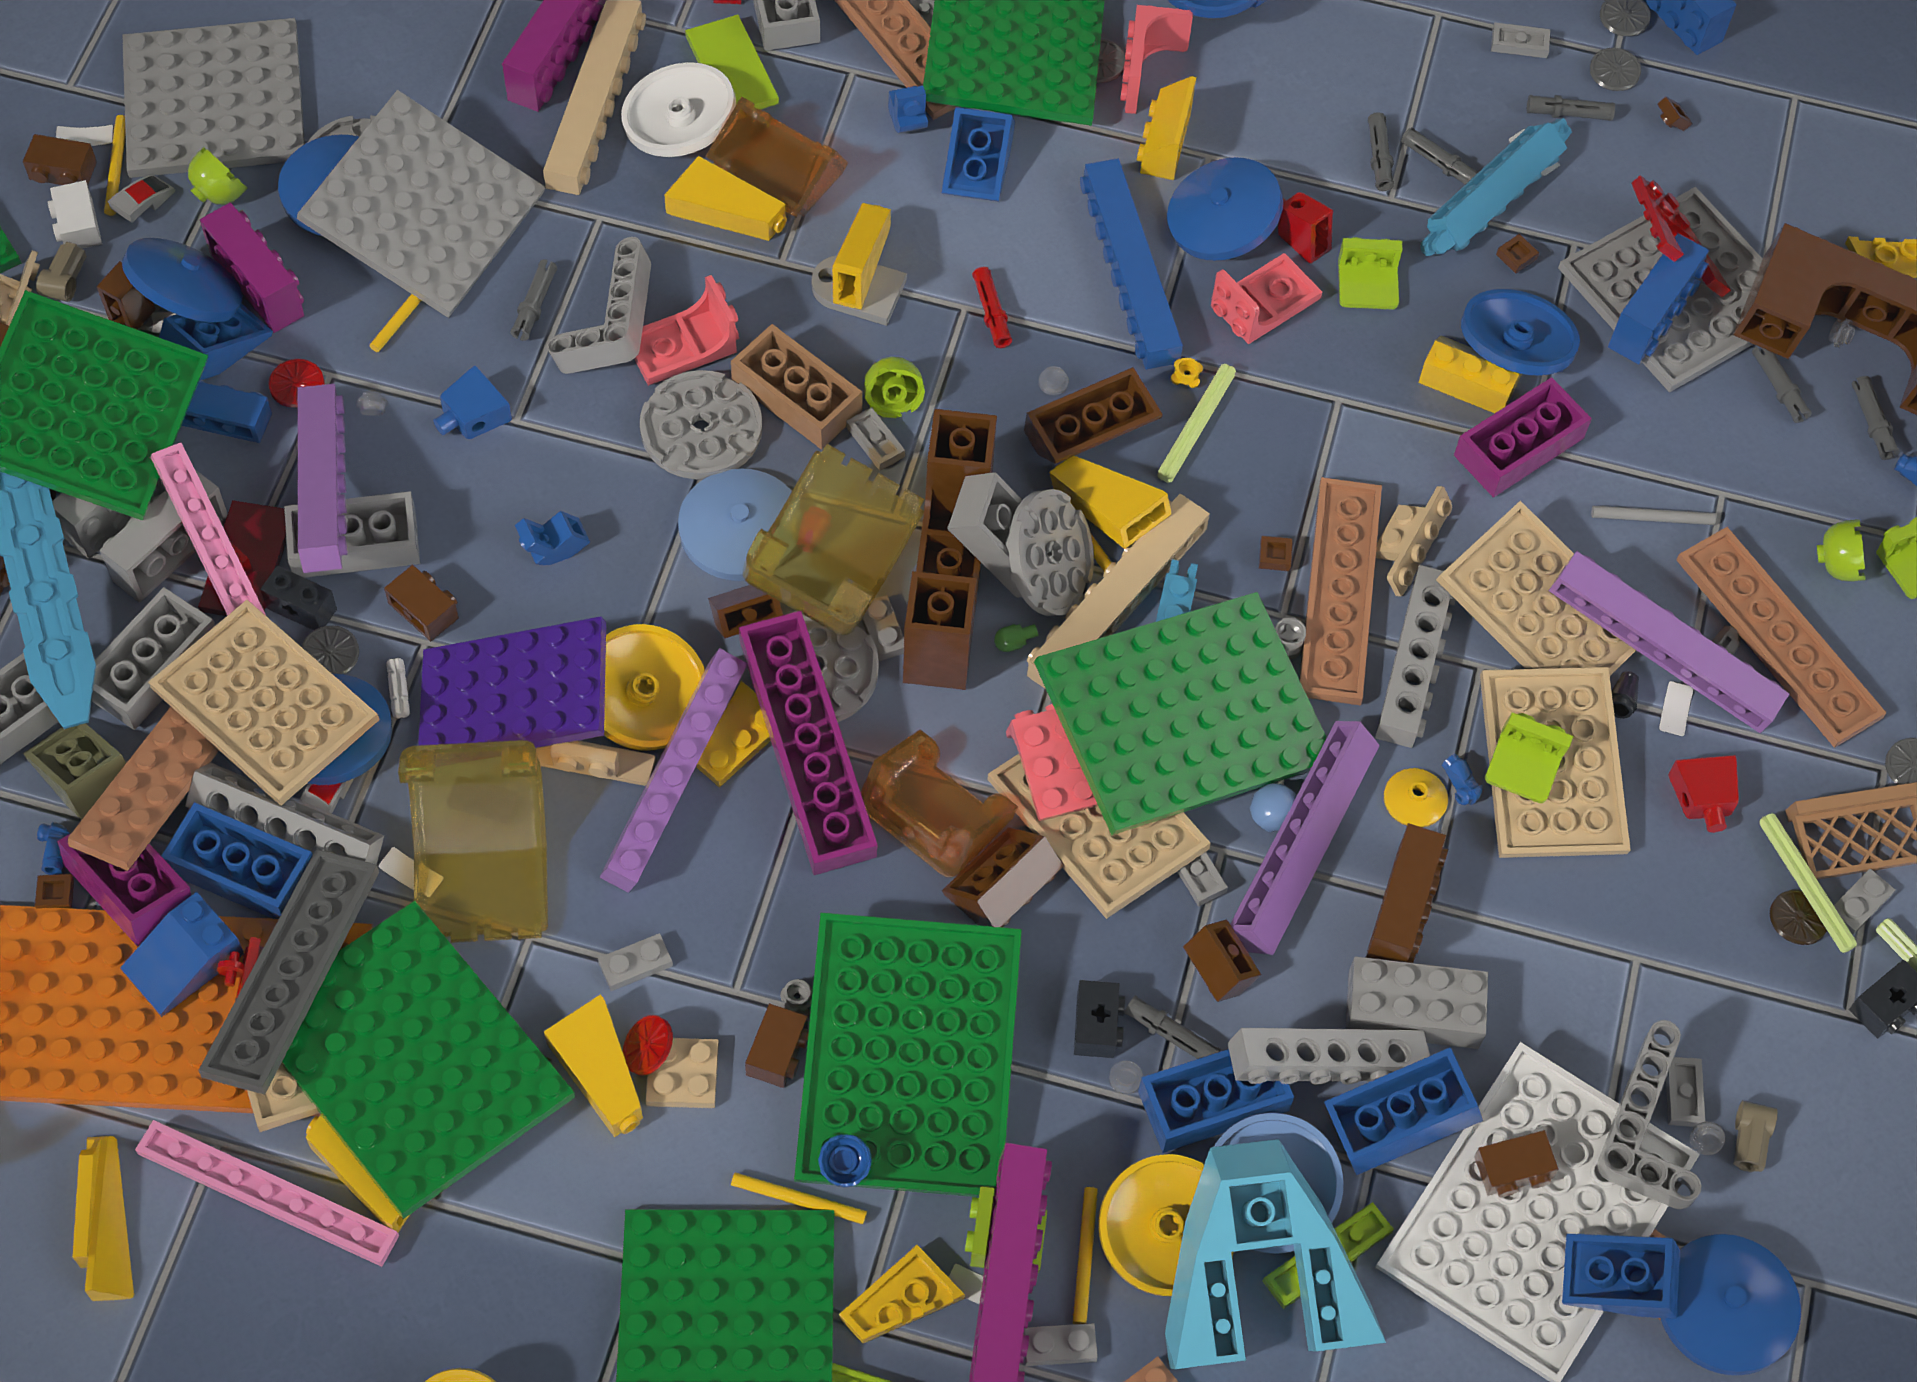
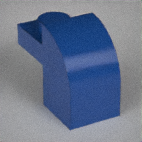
[888,85,928,133]
[515,511,590,565]

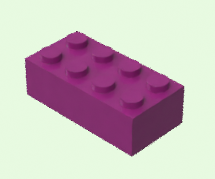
[199,202,304,333]
[1454,377,1592,498]
[58,833,191,947]

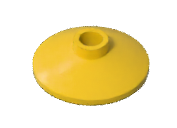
[1384,768,1448,827]

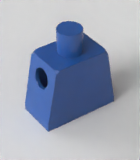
[433,365,512,439]

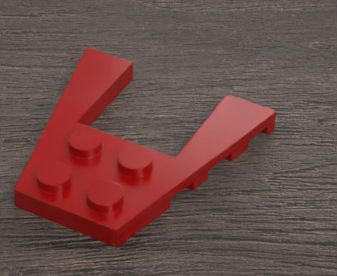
[1631,175,1731,297]

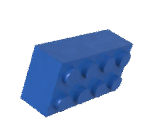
[1644,0,1737,55]
[1608,233,1709,364]
[161,802,313,919]
[1324,1047,1483,1175]
[1138,1049,1294,1153]

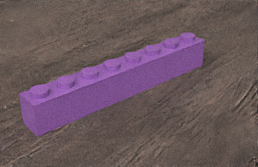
[298,384,348,573]
[1548,551,1789,733]
[599,648,748,893]
[1230,721,1380,955]

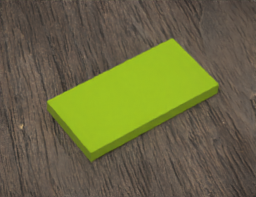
[685,14,779,117]

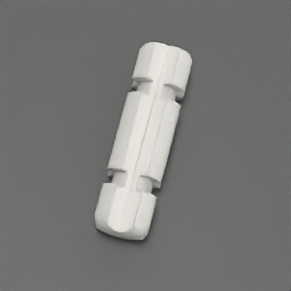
[386,658,410,719]

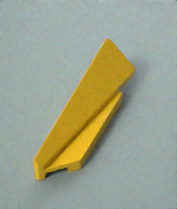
[72,1136,134,1301]

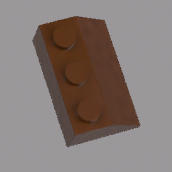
[941,827,1063,927]

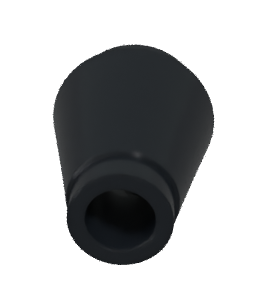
[1611,671,1639,719]

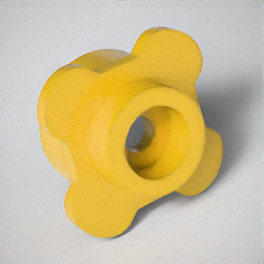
[1171,358,1203,388]

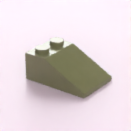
[23,723,126,820]

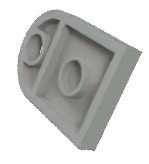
[812,255,907,326]

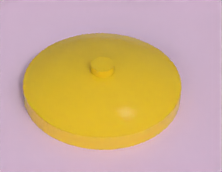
[604,624,705,751]
[1099,1154,1234,1296]

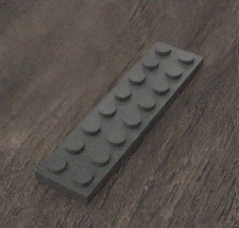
[198,849,379,1095]

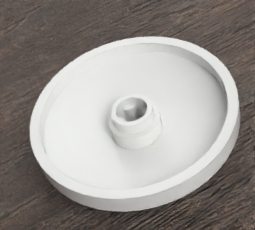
[621,63,736,157]

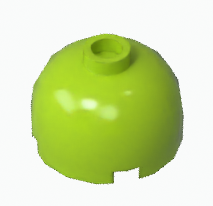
[187,147,248,205]
[863,356,925,418]
[1817,519,1865,582]

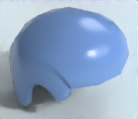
[1250,784,1297,833]

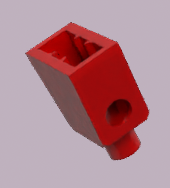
[1278,192,1333,264]
[1668,755,1739,833]

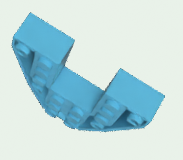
[1165,1139,1386,1369]

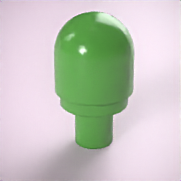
[994,624,1039,652]

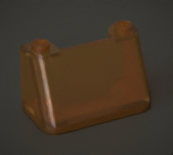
[706,96,848,218]
[861,729,1018,878]

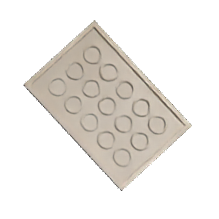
[1436,501,1636,676]
[148,600,380,806]
[1480,667,1631,858]
[988,754,1211,919]

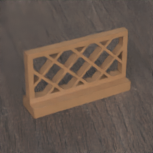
[1785,782,1917,880]

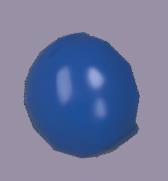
[818,1134,872,1187]

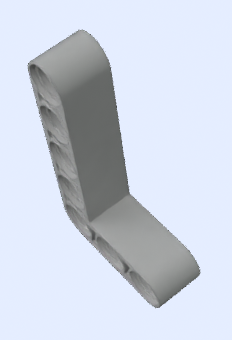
[547,237,651,374]
[1597,1020,1701,1209]

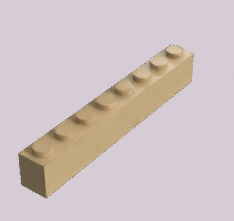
[543,0,646,195]
[1027,494,1210,689]

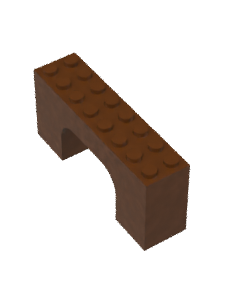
[1733,223,1917,415]
[903,409,997,690]

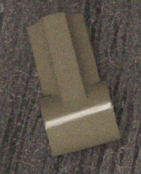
[36,242,87,302]
[1733,1100,1778,1172]

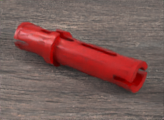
[972,266,1013,348]

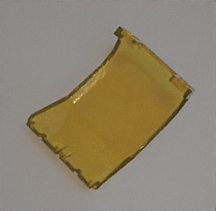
[742,444,925,636]
[398,740,548,943]

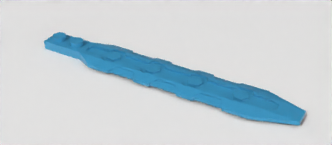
[0,472,96,729]

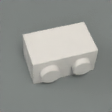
[48,180,102,249]

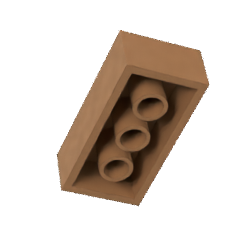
[731,324,862,450]

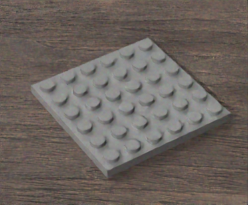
[122,18,305,178]
[297,90,545,318]
[1558,187,1763,393]

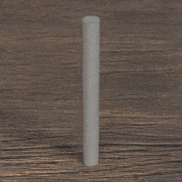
[1591,506,1716,525]

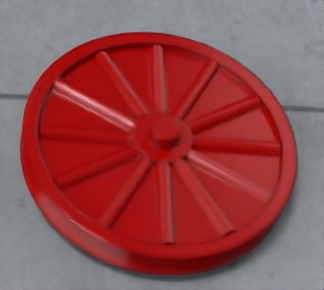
[268,359,324,408]
[622,1015,673,1075]

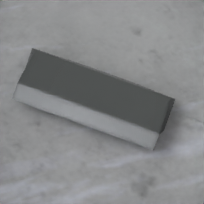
[1712,625,1741,655]

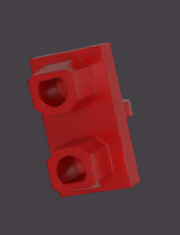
[217,937,264,1001]

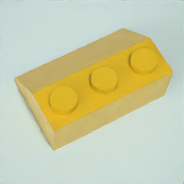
[1137,76,1197,180]
[1418,335,1521,413]

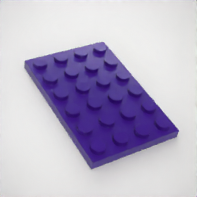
[417,616,606,768]

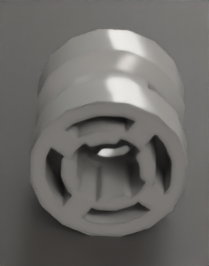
[1275,618,1306,660]

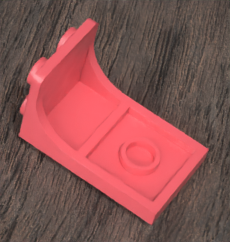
[1120,5,1193,114]
[1211,253,1322,345]
[634,275,739,386]
[1006,704,1098,821]

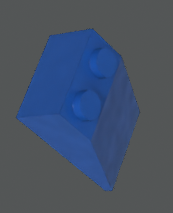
[942,107,1015,202]
[159,303,273,380]
[120,892,244,1017]
[1562,1234,1680,1319]

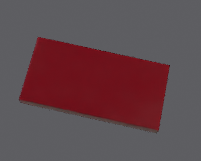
[198,500,287,616]

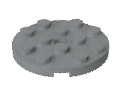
[640,370,762,480]
[1006,489,1094,616]
[788,608,879,722]

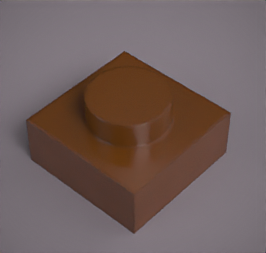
[1657,97,1693,131]
[1496,234,1539,273]
[1259,536,1292,571]
[35,874,74,909]

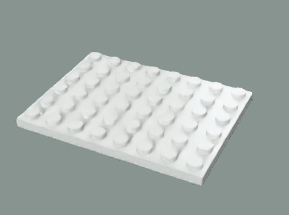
[1375,1042,1700,1382]

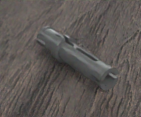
[1526,95,1615,121]
[1368,112,1394,191]
[1401,127,1479,184]
[510,259,557,341]
[1752,346,1812,423]
[1852,376,1900,460]
[1124,995,1221,1059]

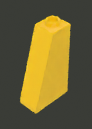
[664,156,787,241]
[832,203,891,310]
[1049,456,1172,549]
[544,994,643,1138]
[306,1115,410,1233]

